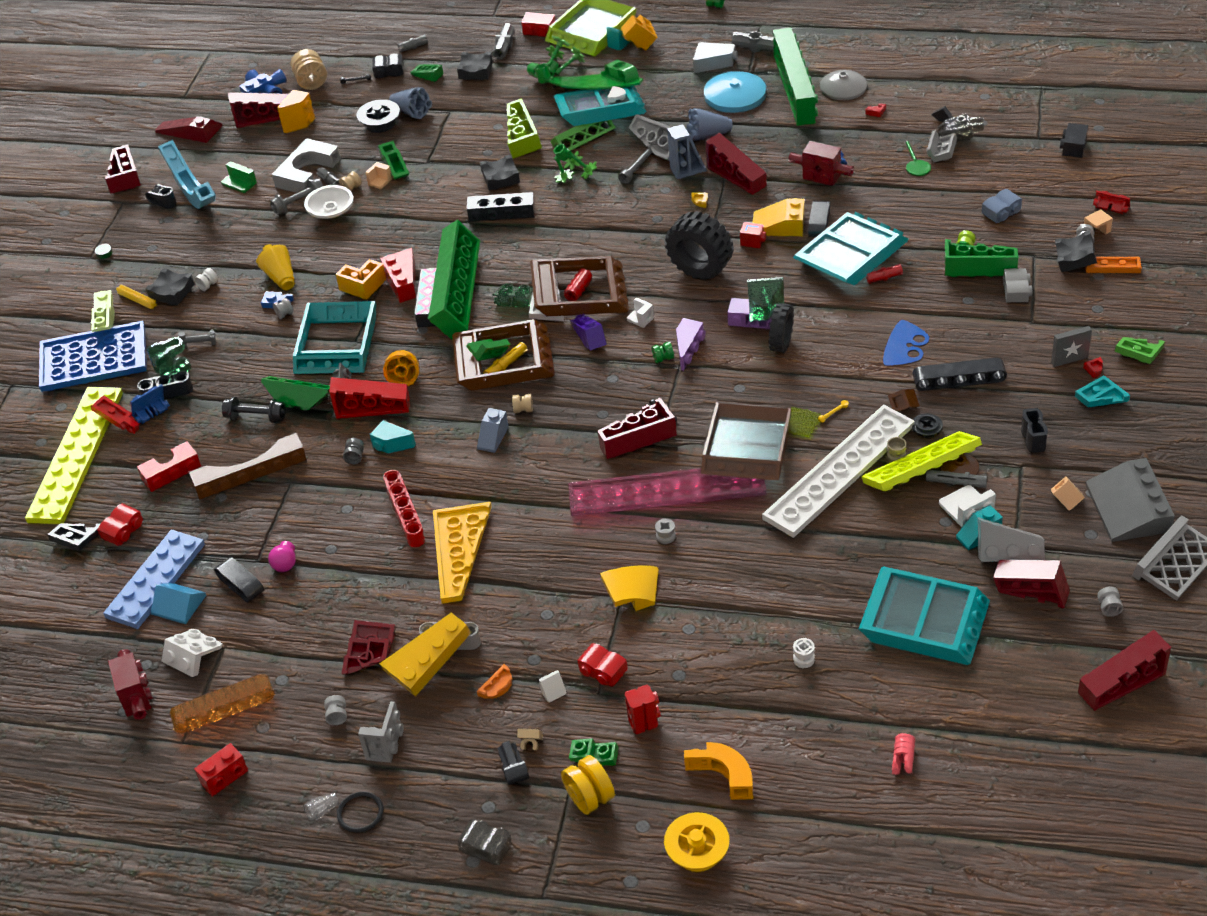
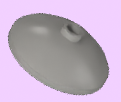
[820,70,867,100]

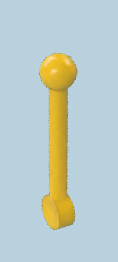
[818,400,849,423]

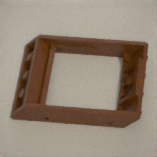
[530,256,629,317]
[452,319,555,391]

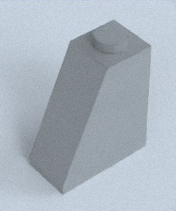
[693,43,738,73]

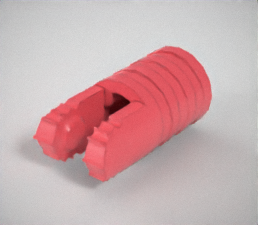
[892,733,915,775]

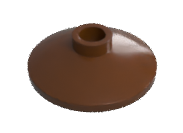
[939,453,979,475]

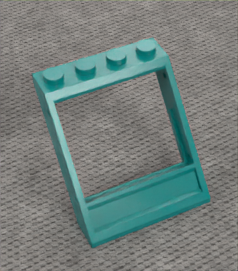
[293,301,376,374]

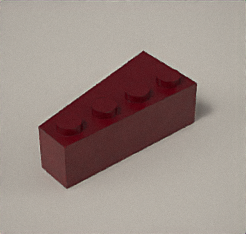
[228,93,289,128]
[705,133,767,195]

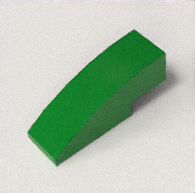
[378,141,409,180]

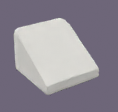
[539,670,566,702]

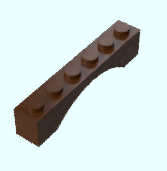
[189,433,307,500]

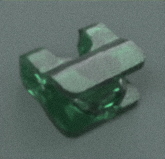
[147,337,191,376]

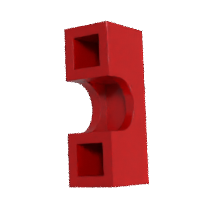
[137,441,201,492]

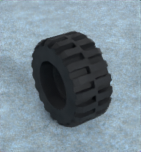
[665,211,734,280]

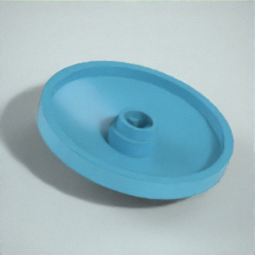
[704,71,766,113]

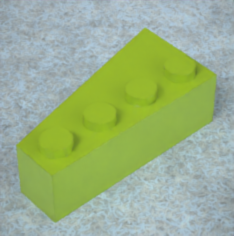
[507,99,542,158]

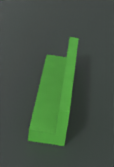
[550,120,616,151]

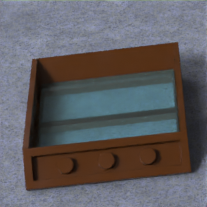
[701,403,792,481]

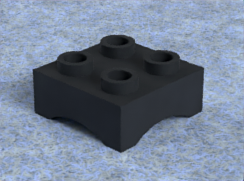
[457,52,493,80]
[480,155,520,190]
[1055,230,1097,272]
[145,268,195,306]

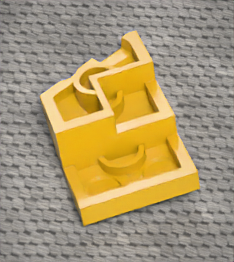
[600,565,659,611]

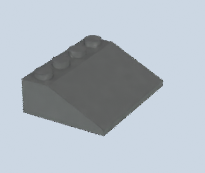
[1085,458,1175,542]

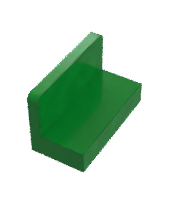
[221,161,257,193]
[466,339,510,361]

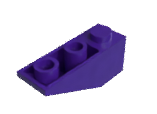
[570,314,607,350]

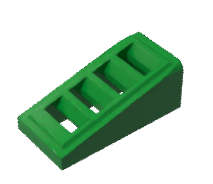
[410,64,444,82]

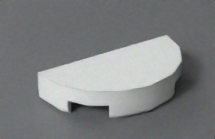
[607,86,626,103]

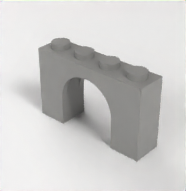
[272,139,341,193]

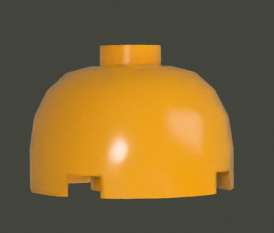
[383,350,420,387]

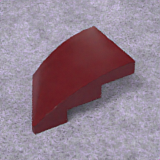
[341,620,396,675]

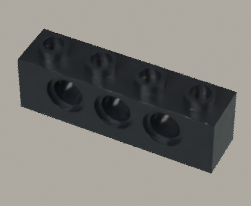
[467,192,535,222]

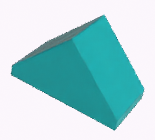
[606,26,631,51]

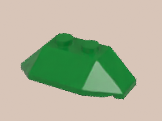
[261,376,330,410]

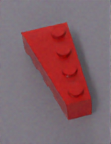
[329,377,410,419]

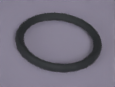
[337,791,383,832]

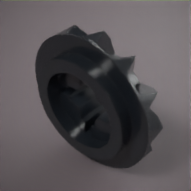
[912,413,943,438]

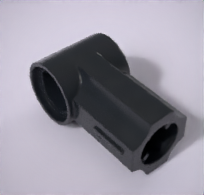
[497,741,529,786]

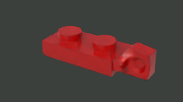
[91,395,139,434]

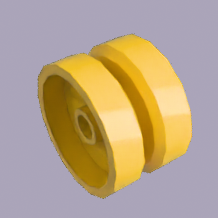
[561,755,615,815]

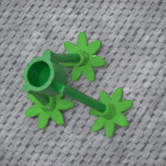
[546,36,585,76]
[553,144,597,183]

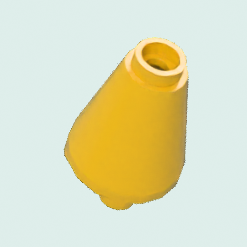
[256,244,295,290]

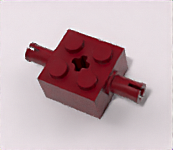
[788,141,854,186]
[108,649,153,720]

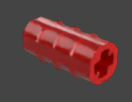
[564,268,593,301]

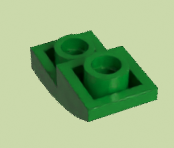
[569,738,619,766]

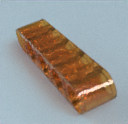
[169,674,275,733]

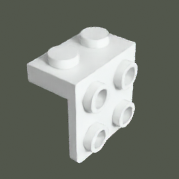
[939,485,996,527]
[162,629,222,677]

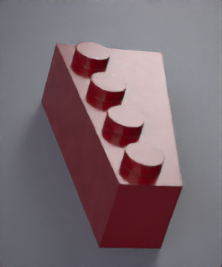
[597,398,677,459]
[1078,630,1171,711]

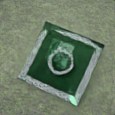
[747,277,784,321]

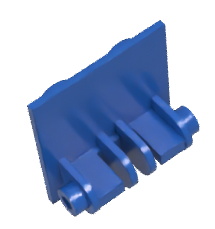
[130,384,170,424]

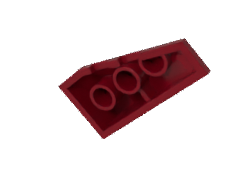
[155,117,223,143]

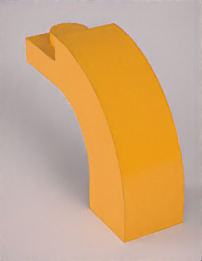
[684,742,753,800]

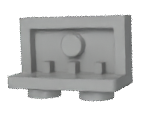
[927,130,957,162]

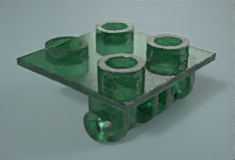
[492,284,533,308]

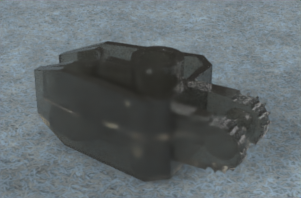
[937,114,984,142]

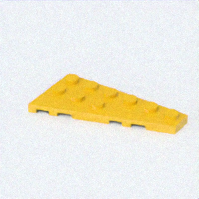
[433,502,492,604]

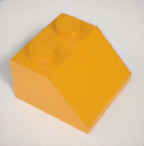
[277,90,315,133]

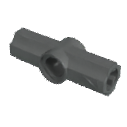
[492,23,515,60]
[732,32,773,52]

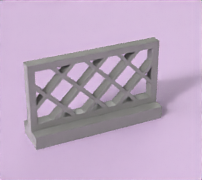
[1132,515,1207,601]

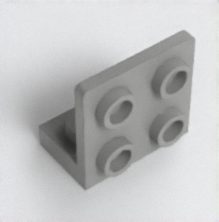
[358,702,404,763]

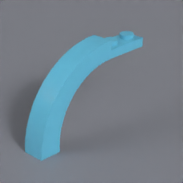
[158,140,216,208]

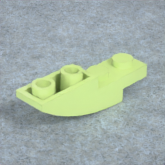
[92,290,115,332]

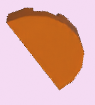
[477,664,512,699]

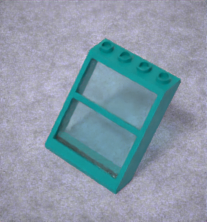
[554,86,646,126]
[793,212,909,285]
[859,567,990,665]

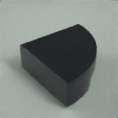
[931,106,954,123]

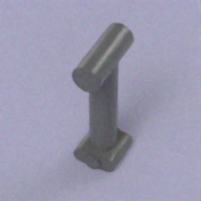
[178,330,216,349]

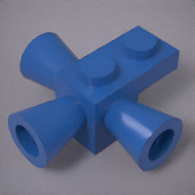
[239,69,287,94]

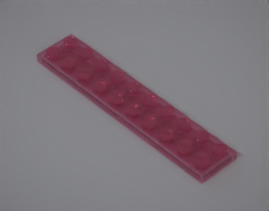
[568,468,766,516]

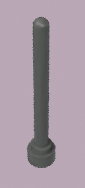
[618,147,653,184]

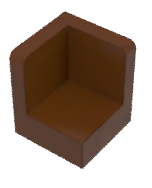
[888,389,920,412]

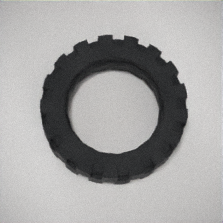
[768,303,794,353]

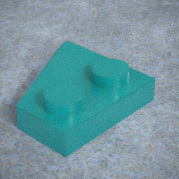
[1075,375,1130,407]

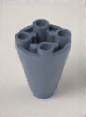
[389,87,432,119]
[686,108,733,141]

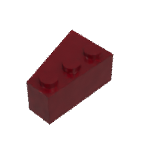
[105,145,141,194]
[993,560,1070,608]

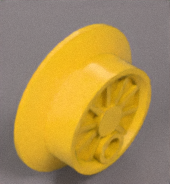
[664,813,729,872]

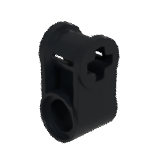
[145,184,177,209]

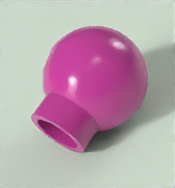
[268,541,296,572]

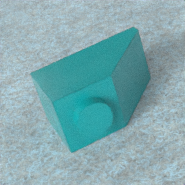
[370,421,416,453]
[956,505,1003,551]

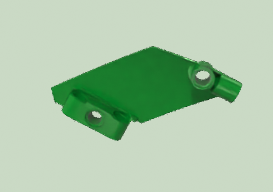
[527,60,643,90]

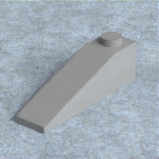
[629,114,671,160]

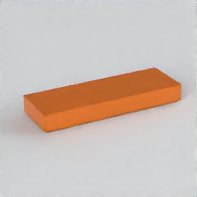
[1085,257,1142,273]

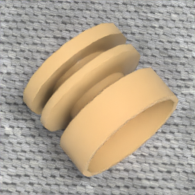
[290,49,327,90]

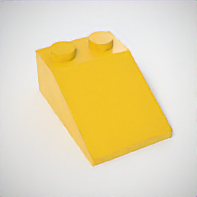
[753,198,805,236]

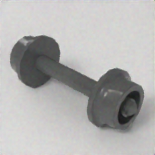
[270,178,323,215]

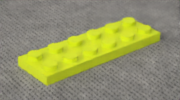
[861,431,982,491]

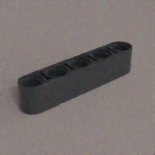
[912,358,1007,391]

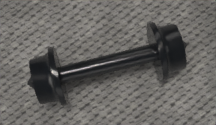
[222,397,286,423]

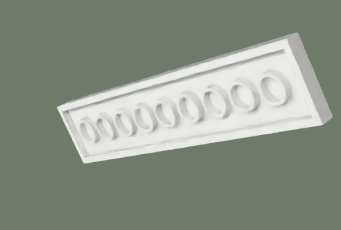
[762,405,915,538]

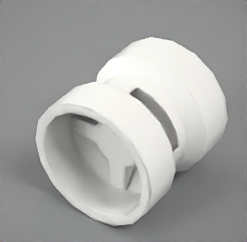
[194,268,218,291]
[793,638,815,668]

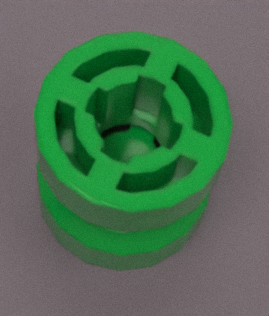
[706,0,725,9]
[651,341,674,364]

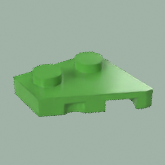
[1115,337,1165,364]

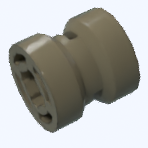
[887,437,906,463]

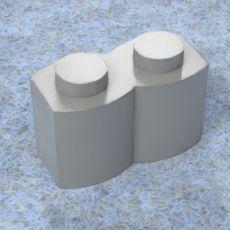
[1003,268,1032,302]

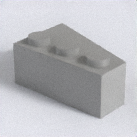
[978,518,1045,562]

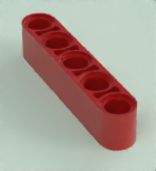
[383,470,425,548]

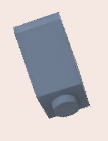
[477,408,509,453]

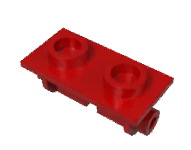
[1093,190,1131,214]

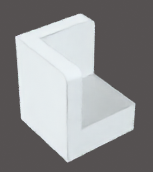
[627,298,654,328]

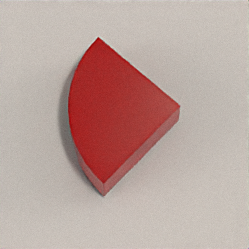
[865,103,886,118]
[1083,357,1103,379]

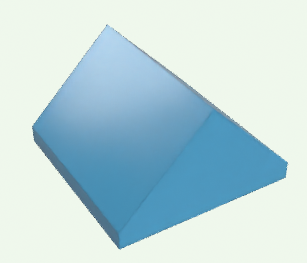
[151,583,206,624]

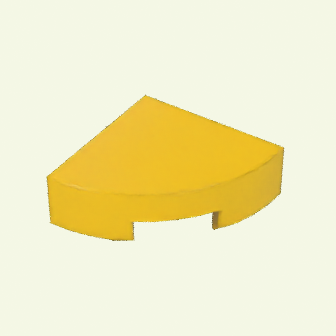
[691,193,708,208]

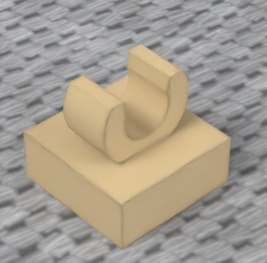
[517,729,543,751]

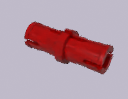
[866,264,903,284]

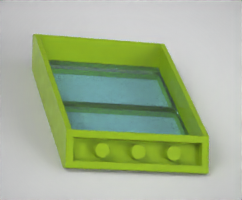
[545,0,637,56]

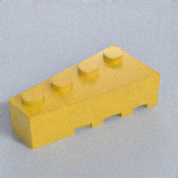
[380,613,471,697]

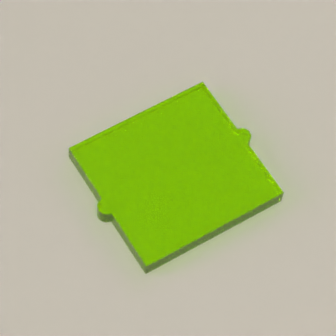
[781,407,821,438]

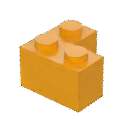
[621,15,658,50]
[335,259,387,300]

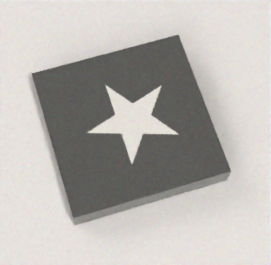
[1051,326,1092,367]

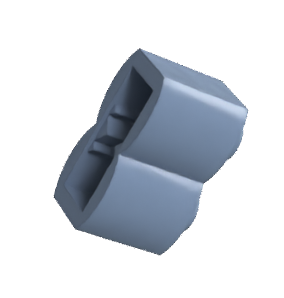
[982,189,1022,223]

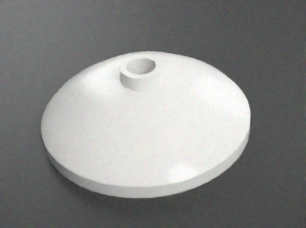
[304,185,354,219]

